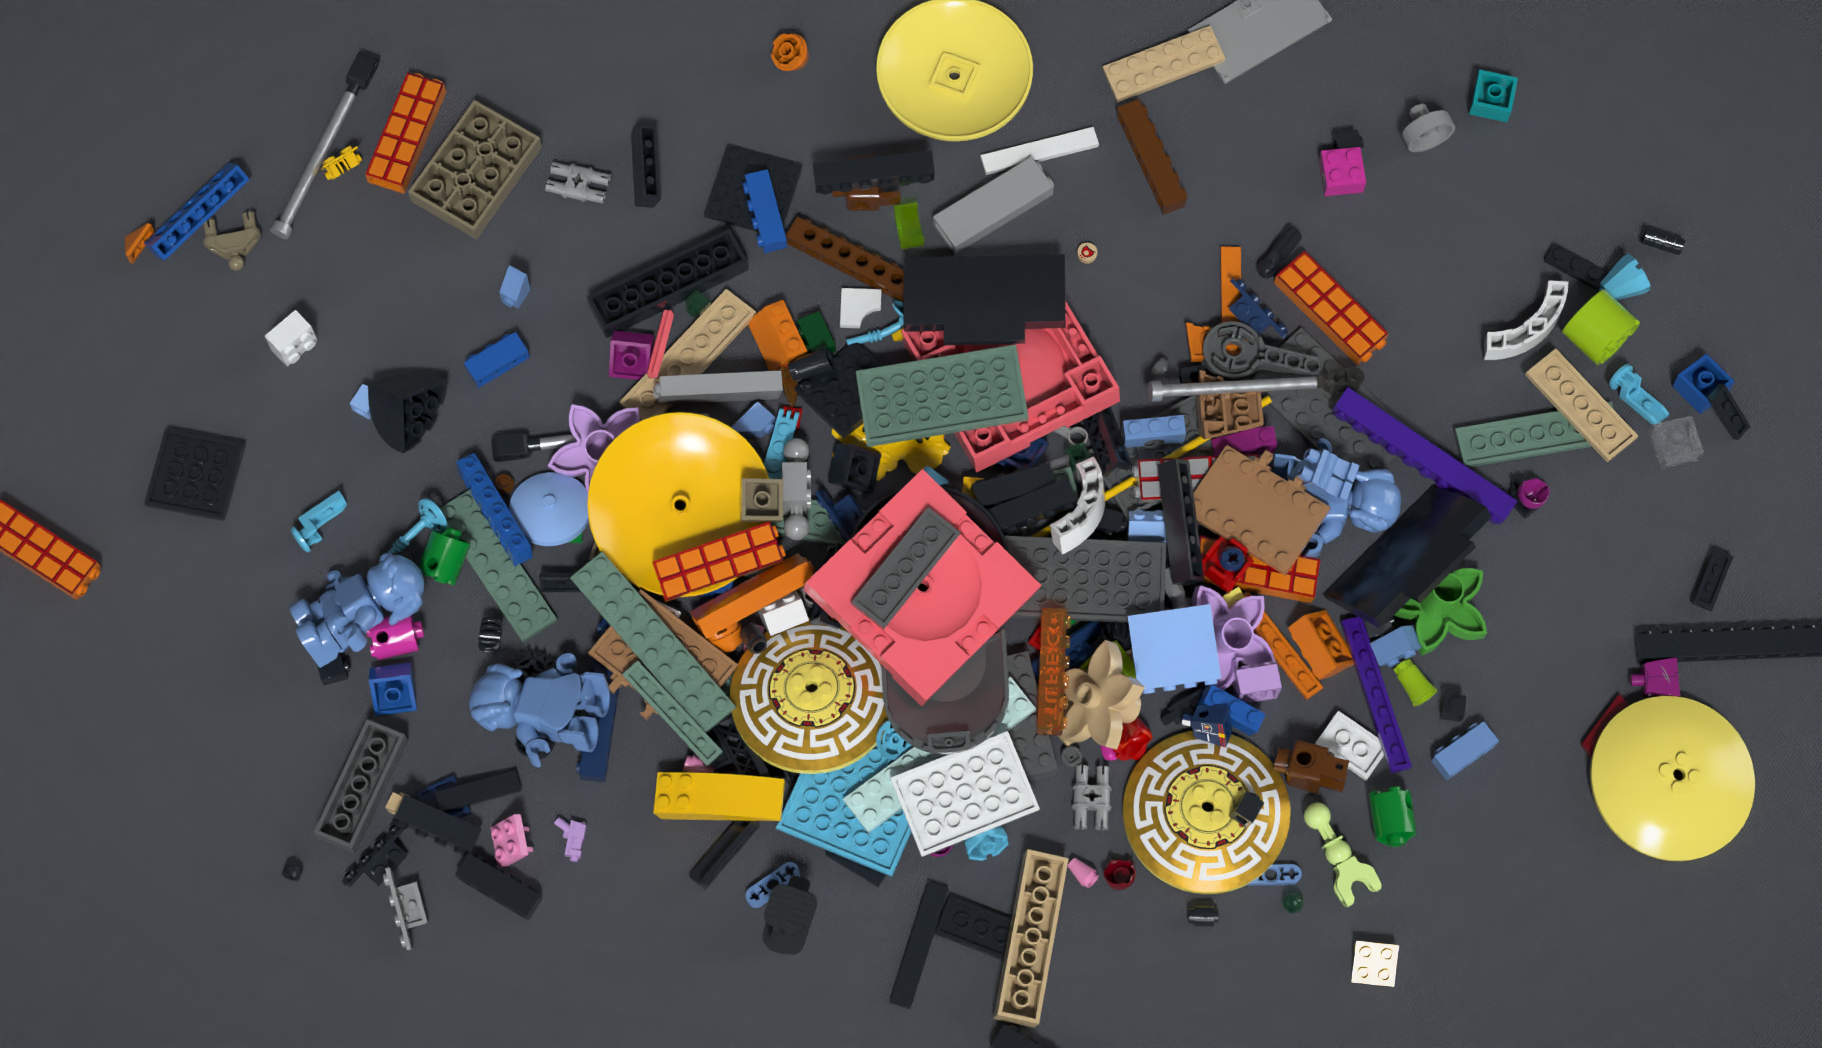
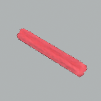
[646,310,674,379]

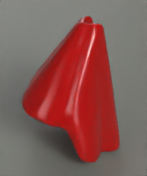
[1113,716,1152,761]

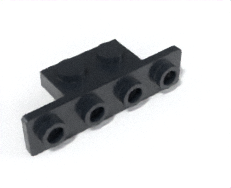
[342,822,408,887]

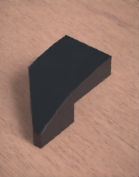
[1511,476,1538,519]

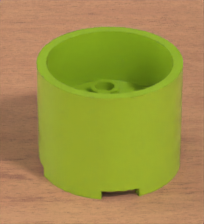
[1562,289,1640,366]

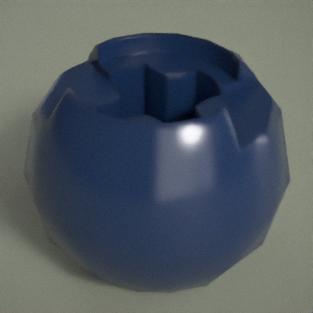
[1219,546,1245,572]

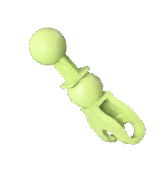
[1304,803,1381,907]

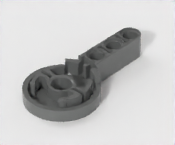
[1202,321,1322,381]

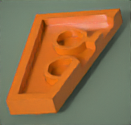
[1185,322,1249,362]

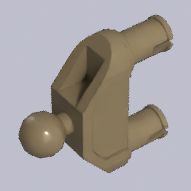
[203,212,261,271]

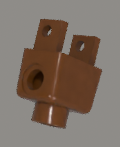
[832,154,901,211]
[1273,741,1349,794]

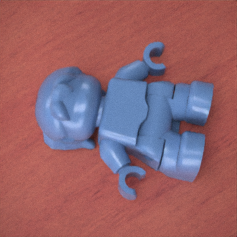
[1273,438,1401,558]
[289,553,425,668]
[469,653,610,767]

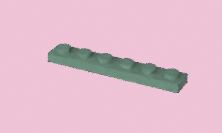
[622,661,723,767]

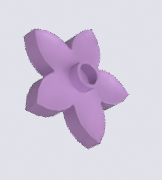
[548,405,640,492]
[1192,586,1276,691]

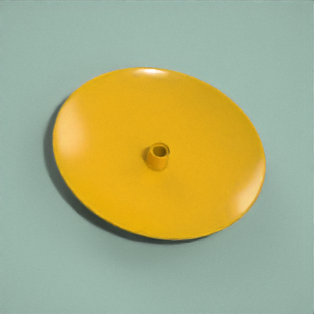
[587,412,771,597]

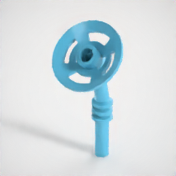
[846,301,904,346]
[378,498,447,563]
[876,720,912,760]

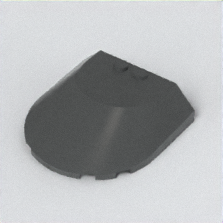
[881,629,1009,754]

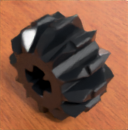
[478,617,502,653]
[1099,621,1132,652]

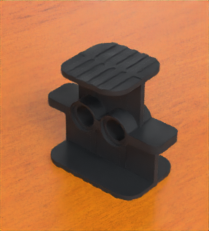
[762,876,817,955]

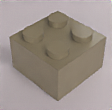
[740,478,783,522]

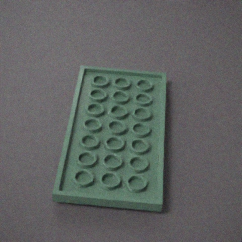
[856,345,1029,447]

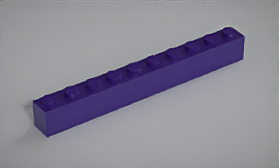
[1331,387,1517,525]

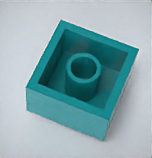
[1469,70,1518,122]

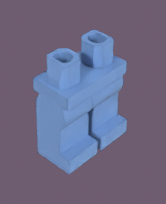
[1296,448,1360,504]

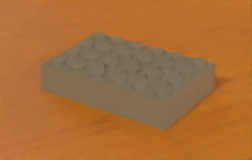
[408,100,542,240]

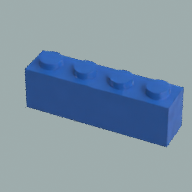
[742,169,787,253]

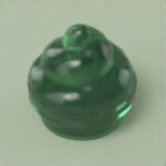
[1282,892,1304,913]

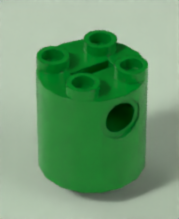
[418,526,471,586]
[1369,787,1417,847]

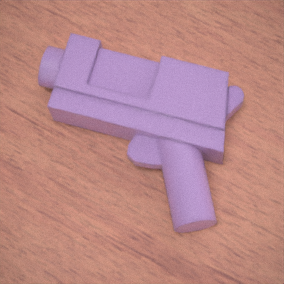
[554,817,587,862]

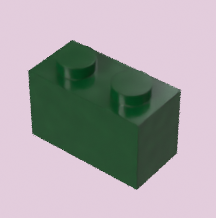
[797,311,836,354]

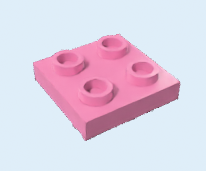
[491,814,533,868]

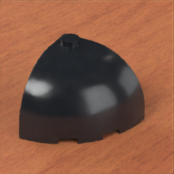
[368,373,446,454]

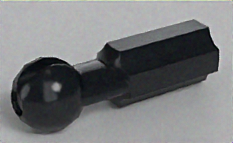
[1257,226,1302,279]

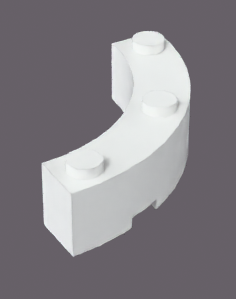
[1484,281,1568,360]
[1050,457,1105,554]

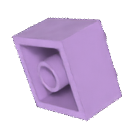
[1232,662,1282,703]

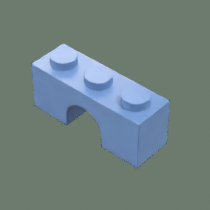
[1121,415,1186,448]

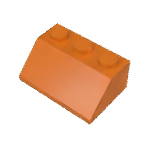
[748,300,807,371]
[1288,610,1354,680]

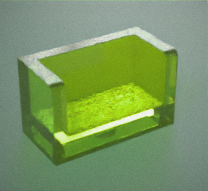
[894,202,924,250]

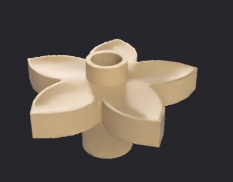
[1061,640,1145,749]

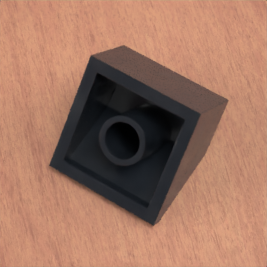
[828,443,882,494]

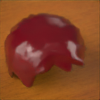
[1103,859,1136,891]

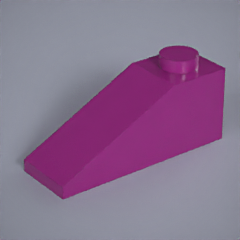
[1211,426,1277,456]

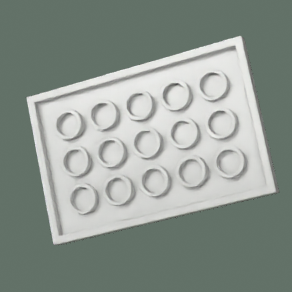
[890,731,1040,857]

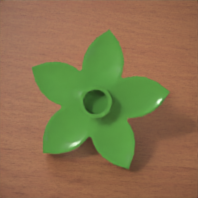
[1395,568,1487,656]

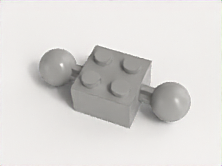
[782,438,811,540]

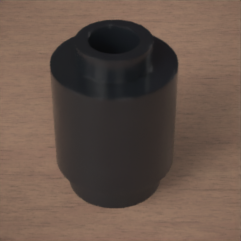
[740,624,767,654]
[1189,905,1219,927]

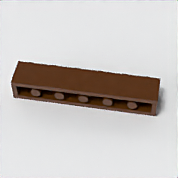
[1116,99,1188,215]

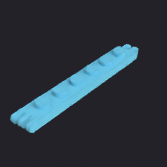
[764,408,800,479]

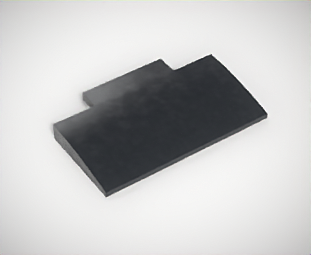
[903,254,1066,345]
[1324,486,1491,629]

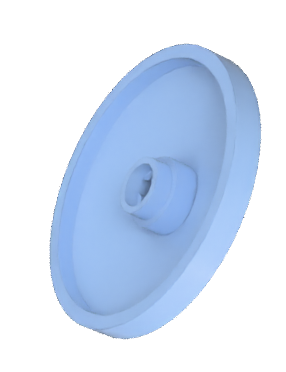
[509,472,589,546]

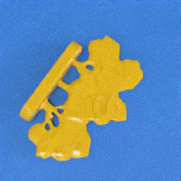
[832,423,951,481]

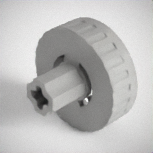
[1402,104,1455,152]

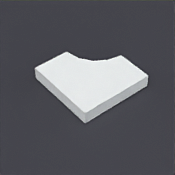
[840,288,881,328]

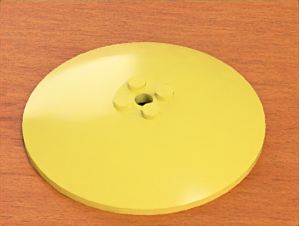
[876,0,1033,141]
[1590,696,1755,861]

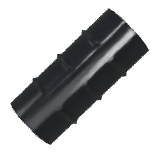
[1641,227,1685,255]

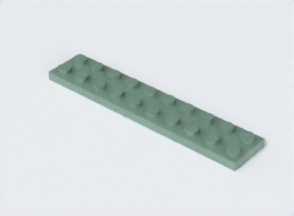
[570,552,736,733]

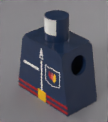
[1182,705,1233,748]

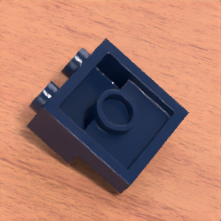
[995,438,1049,472]

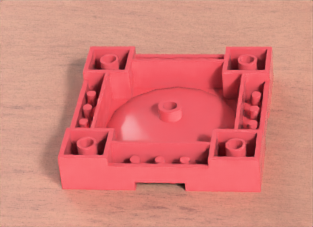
[901,302,1120,473]
[803,469,1041,707]

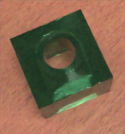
[685,290,711,318]
[1064,442,1091,472]

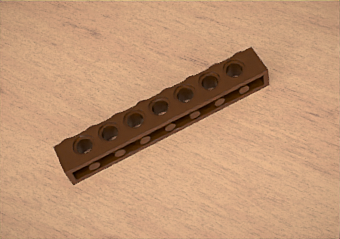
[786,217,904,303]

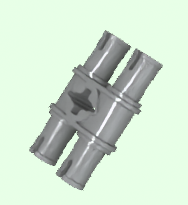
[545,162,611,204]
[1072,765,1112,830]

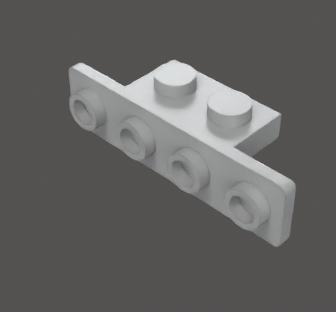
[383,867,428,951]

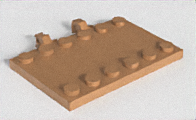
[1193,445,1331,576]
[588,589,738,720]

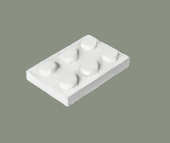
[1315,711,1384,781]

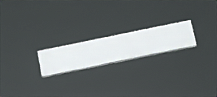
[980,127,1099,175]

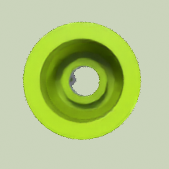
[1393,659,1437,707]

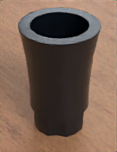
[788,345,835,381]

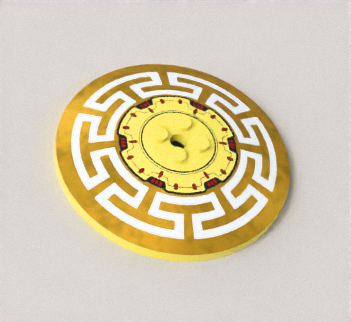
[730,618,889,774]
[1122,731,1291,894]

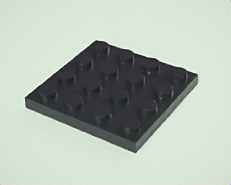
[704,145,803,232]
[793,343,883,439]
[144,429,245,521]

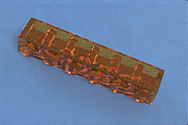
[1037,608,1071,736]

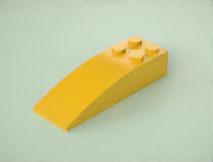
[653,772,785,821]

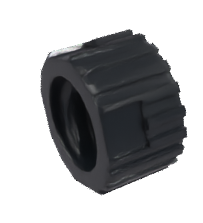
[281,864,302,882]

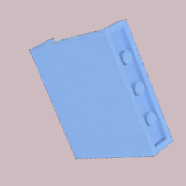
[1128,604,1221,694]

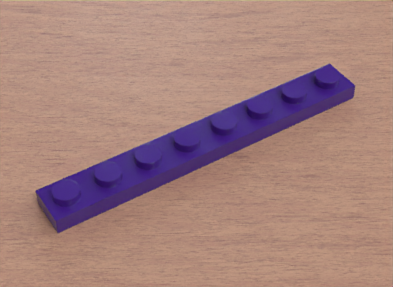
[1341,617,1412,773]

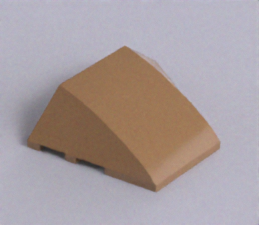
[1196,370,1264,440]

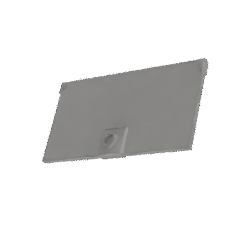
[1188,0,1332,84]

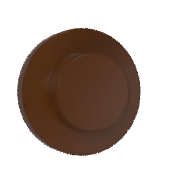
[494,474,514,494]

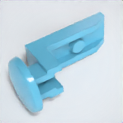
[1609,364,1669,427]
[291,491,347,553]

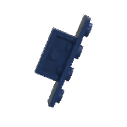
[1229,278,1289,339]
[815,490,864,541]
[1031,621,1101,679]

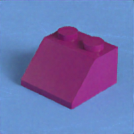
[609,331,654,380]

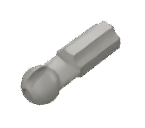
[1165,567,1191,609]

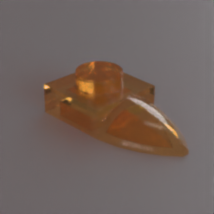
[777,366,797,407]

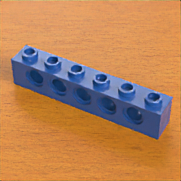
[144,162,250,261]
[456,453,533,567]

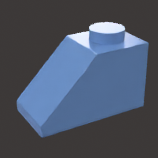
[499,265,531,309]
[731,402,775,438]

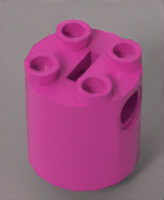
[366,615,424,660]

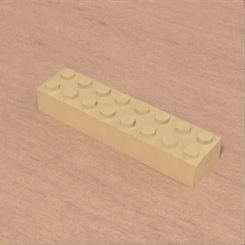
[993,849,1069,1028]

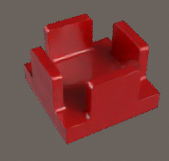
[1202,536,1254,594]

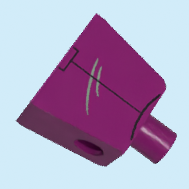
[1629,658,1680,698]

